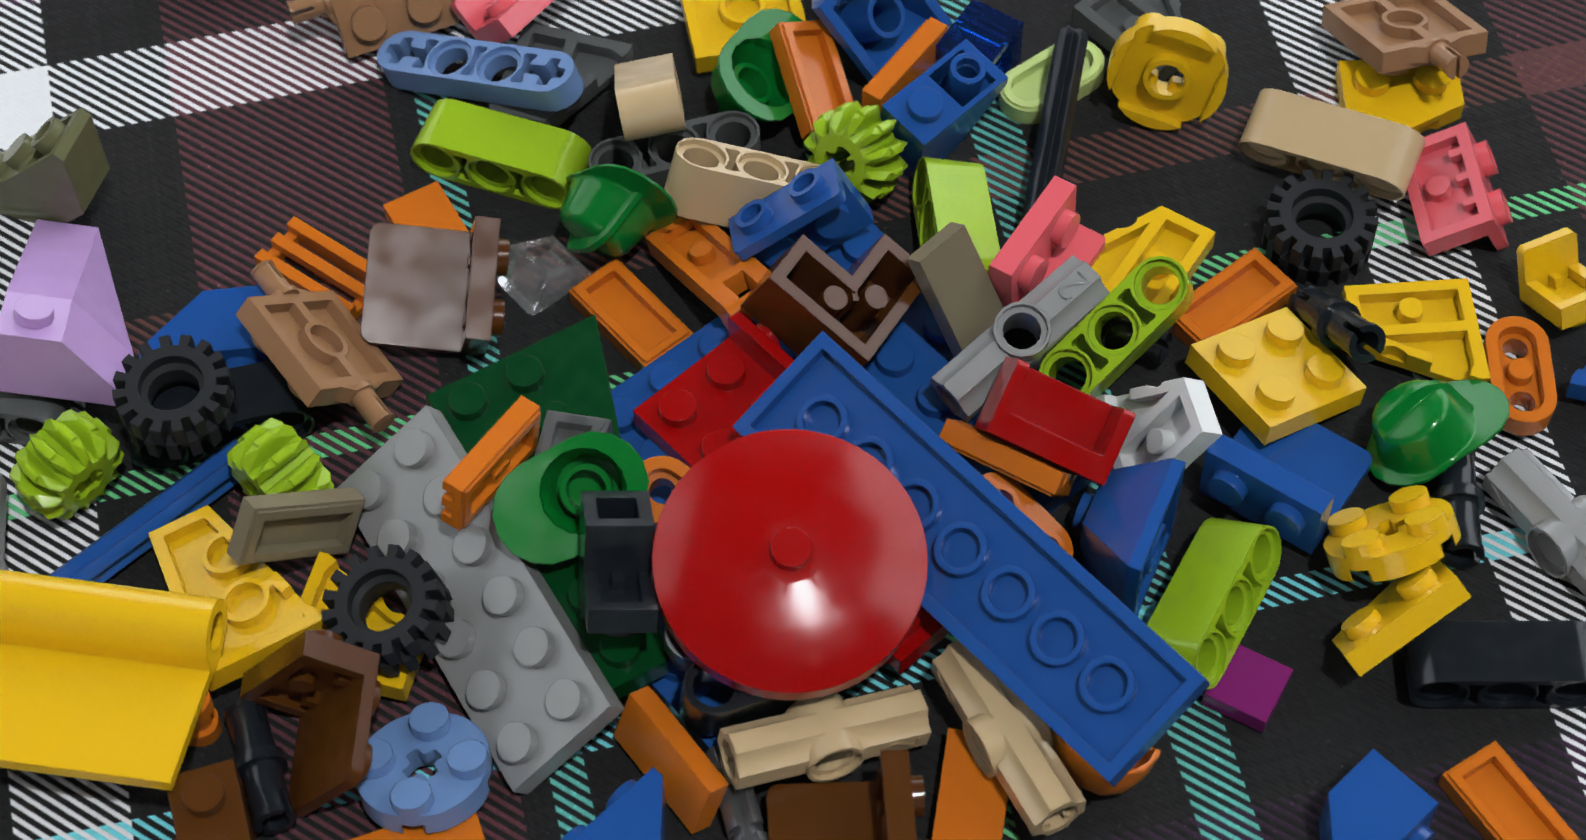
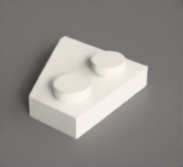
[1096,377,1223,469]

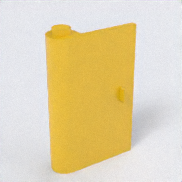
[0,569,228,791]

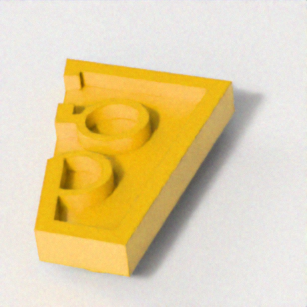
[148,505,329,692]

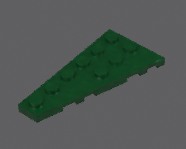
[426,314,668,699]

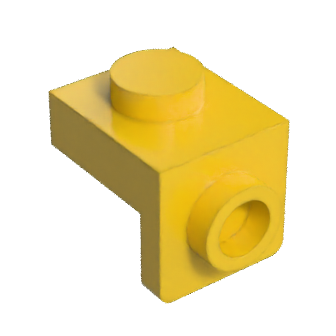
[1516,227,1586,330]

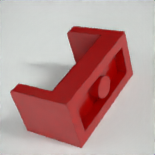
[973,357,1136,486]

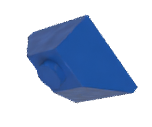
[812,0,952,82]
[1072,458,1186,616]

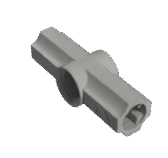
[930,255,1110,423]
[1481,448,1586,596]

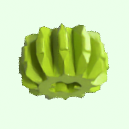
[803,101,908,204]
[9,409,124,520]
[227,418,334,496]

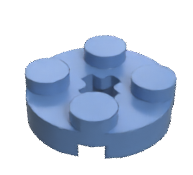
[356,702,494,834]

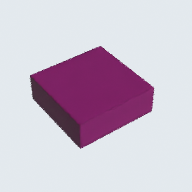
[1201,644,1293,733]

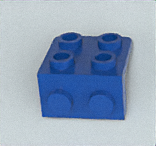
[1198,423,1372,554]

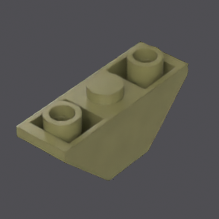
[0,107,110,223]

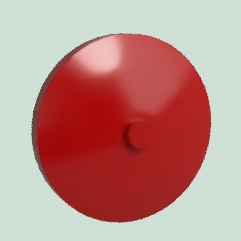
[652,429,928,700]

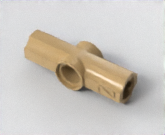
[932,640,1086,836]
[717,684,931,790]

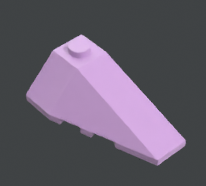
[0,219,134,406]

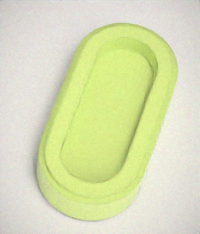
[999,41,1105,124]

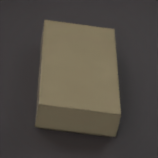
[906,222,1003,357]
[227,487,366,565]

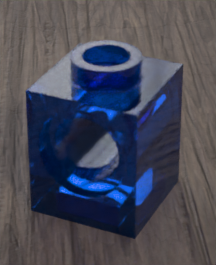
[935,0,1024,74]

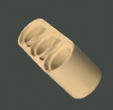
[614,53,686,142]
[1238,88,1426,200]
[664,137,820,228]

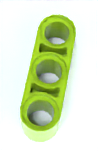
[410,98,592,209]
[912,157,1000,276]
[1039,256,1194,398]
[1147,517,1282,689]

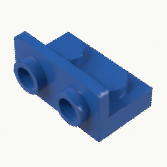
[728,158,874,270]

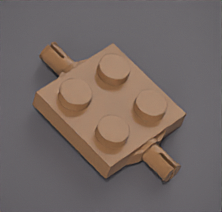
[286,0,459,58]
[1321,0,1488,79]
[235,260,404,433]

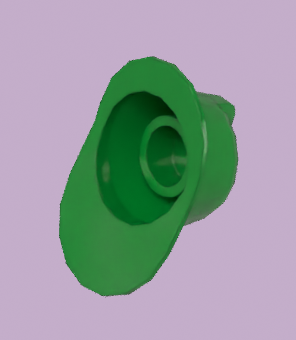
[711,8,803,125]
[560,163,678,258]
[1366,379,1510,487]
[492,431,649,565]

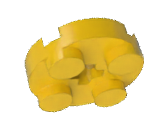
[1107,12,1229,130]
[1324,485,1461,582]

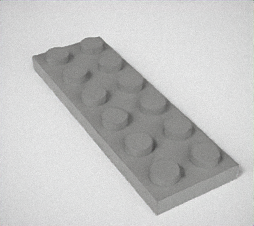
[338,405,625,795]

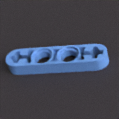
[377,31,584,112]

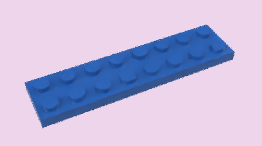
[732,331,1210,787]

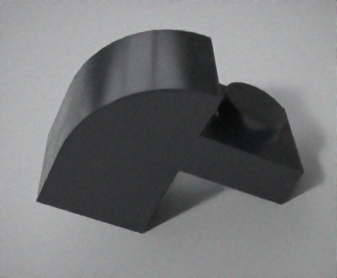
[579,491,658,637]

